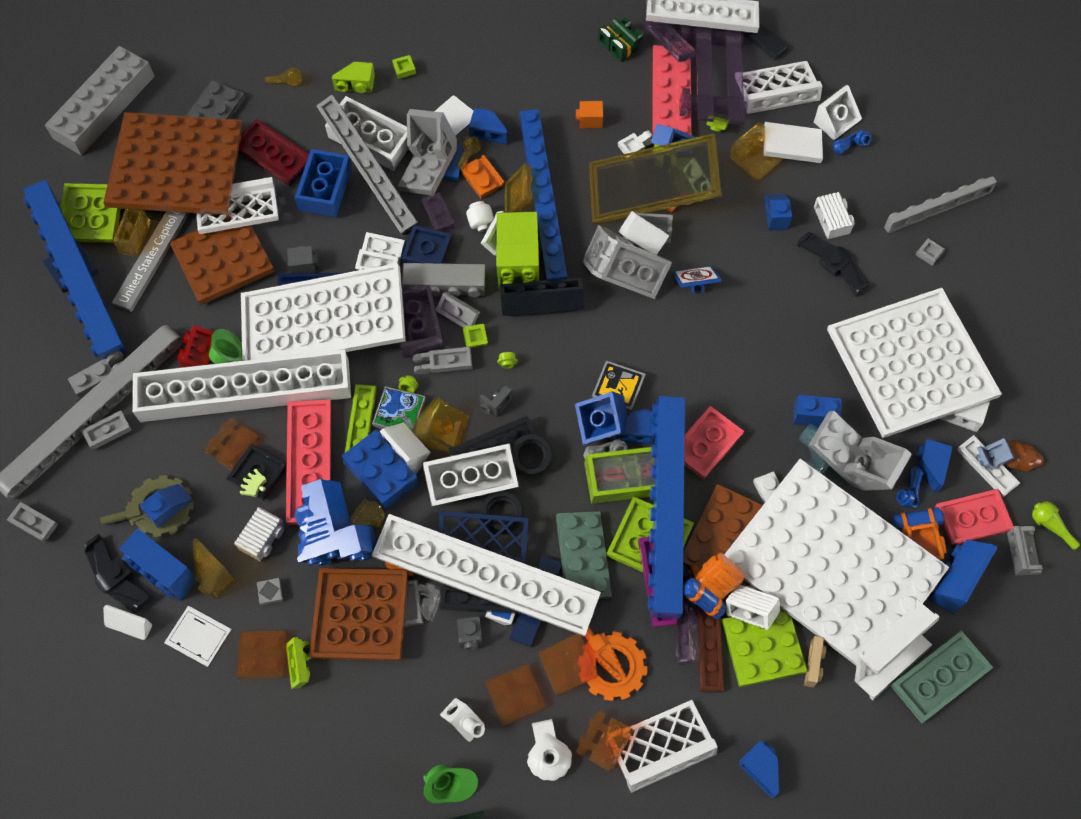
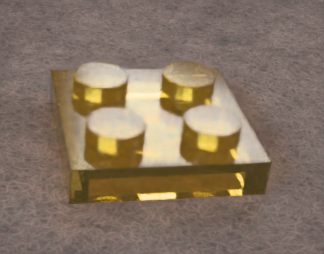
[505,164,533,213]

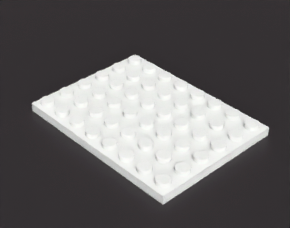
[724,459,949,675]

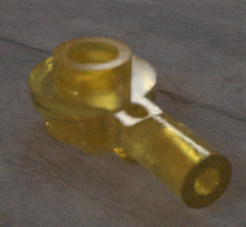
[265,68,303,86]
[457,136,481,169]

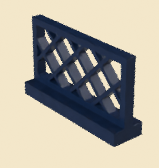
[438,511,529,564]

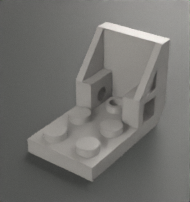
[398,109,457,196]
[582,225,672,299]
[808,411,912,491]

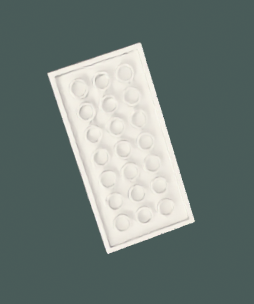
[241,263,405,361]

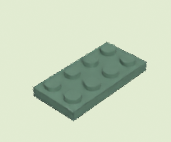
[556,511,612,599]
[891,631,993,724]

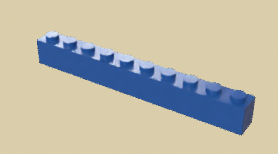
[520,109,567,280]
[23,179,127,360]
[648,396,685,619]

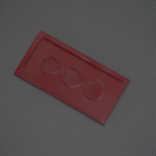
[238,119,309,187]

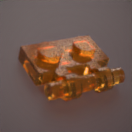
[203,418,260,471]
[576,710,634,773]

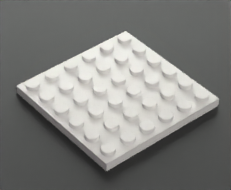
[827,288,1002,438]

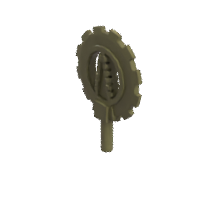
[100,475,194,538]

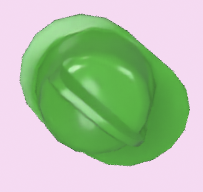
[209,329,242,364]
[423,764,478,803]

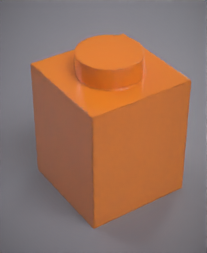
[576,101,603,129]

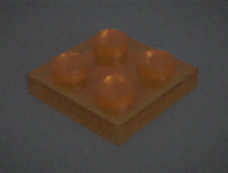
[237,630,287,679]
[538,634,599,696]
[485,664,546,726]

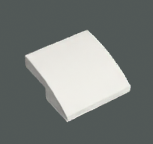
[355,232,406,270]

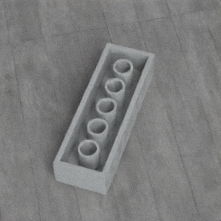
[45,46,155,155]

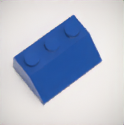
[929,539,998,614]

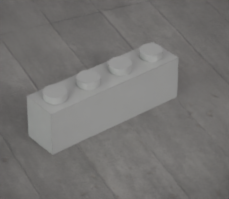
[402,263,486,297]

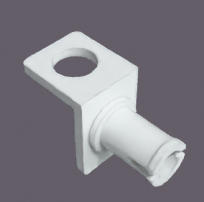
[440,698,485,742]

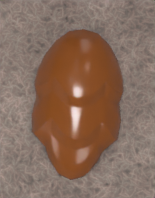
[1005,440,1045,472]

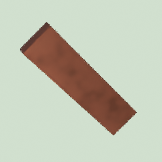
[696,604,724,692]

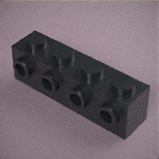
[500,278,584,316]

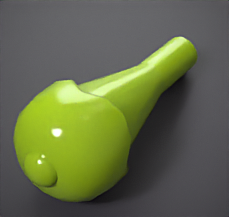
[1032,501,1080,550]

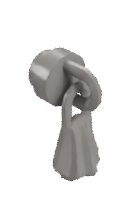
[583,439,628,459]

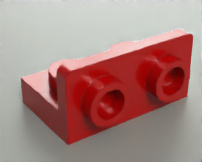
[177,325,213,368]

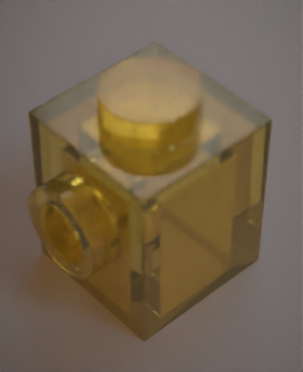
[349,498,385,531]

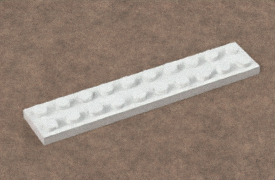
[372,514,601,636]

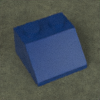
[575,391,628,445]

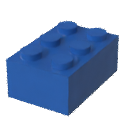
[295,149,352,218]
[342,430,419,511]
[119,528,199,601]

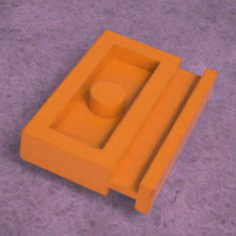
[460,155,505,200]

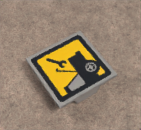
[592,361,646,411]

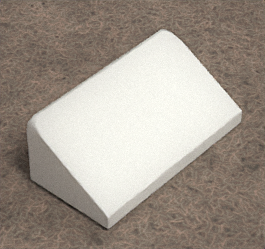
[103,605,152,640]

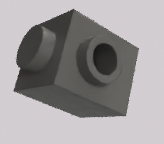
[287,246,319,276]

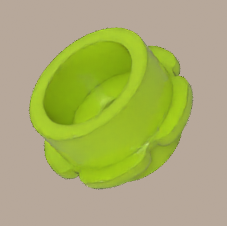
[497,352,518,369]
[398,376,419,393]

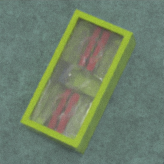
[584,447,654,504]

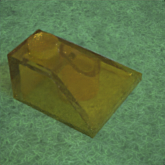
[412,397,469,453]
[193,538,235,600]

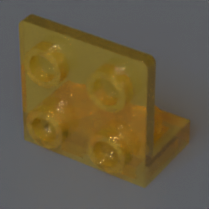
[730,122,784,181]

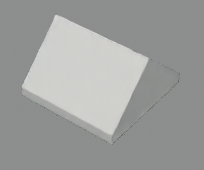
[814,85,862,139]
[380,422,431,474]

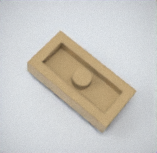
[804,636,826,688]

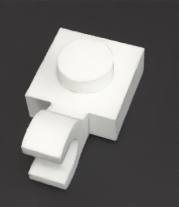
[618,130,653,160]

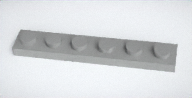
[884,176,997,234]

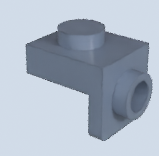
[976,438,1015,470]

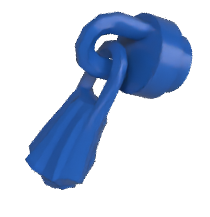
[833,130,871,155]
[896,466,925,508]

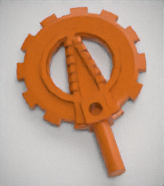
[578,627,647,701]

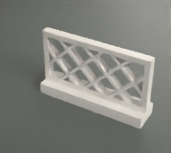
[734,61,823,114]
[196,177,279,234]
[607,700,718,793]

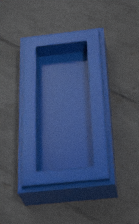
[442,144,464,181]

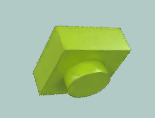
[392,55,416,79]
[706,115,729,132]
[463,324,488,348]

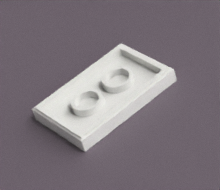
[763,122,823,163]

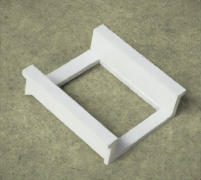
[855,599,939,700]

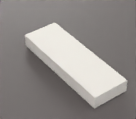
[957,435,1020,498]

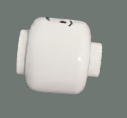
[466,201,494,232]

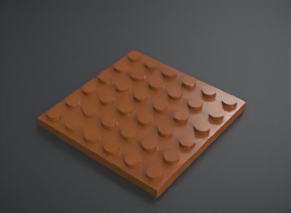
[103,112,243,215]

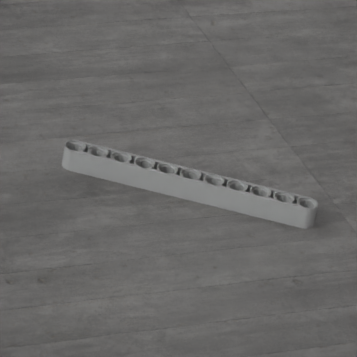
[0,325,183,500]

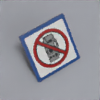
[672,266,721,293]

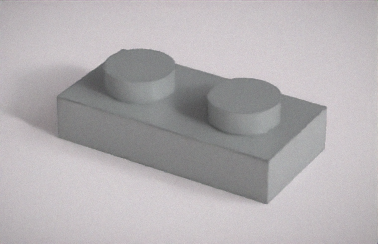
[436,292,480,327]
[82,411,132,450]
[7,502,58,543]

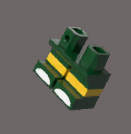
[598,18,643,62]

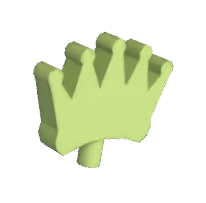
[240,469,267,497]

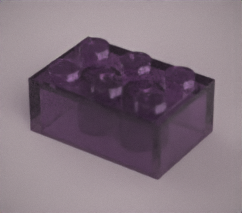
[400,285,444,358]

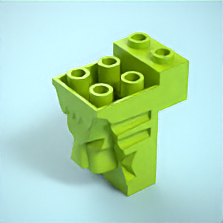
[496,212,539,290]

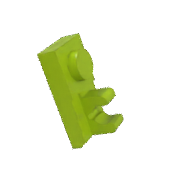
[286,637,311,689]

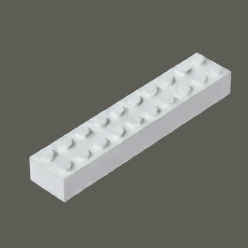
[133,349,351,422]

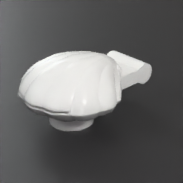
[527,719,572,781]

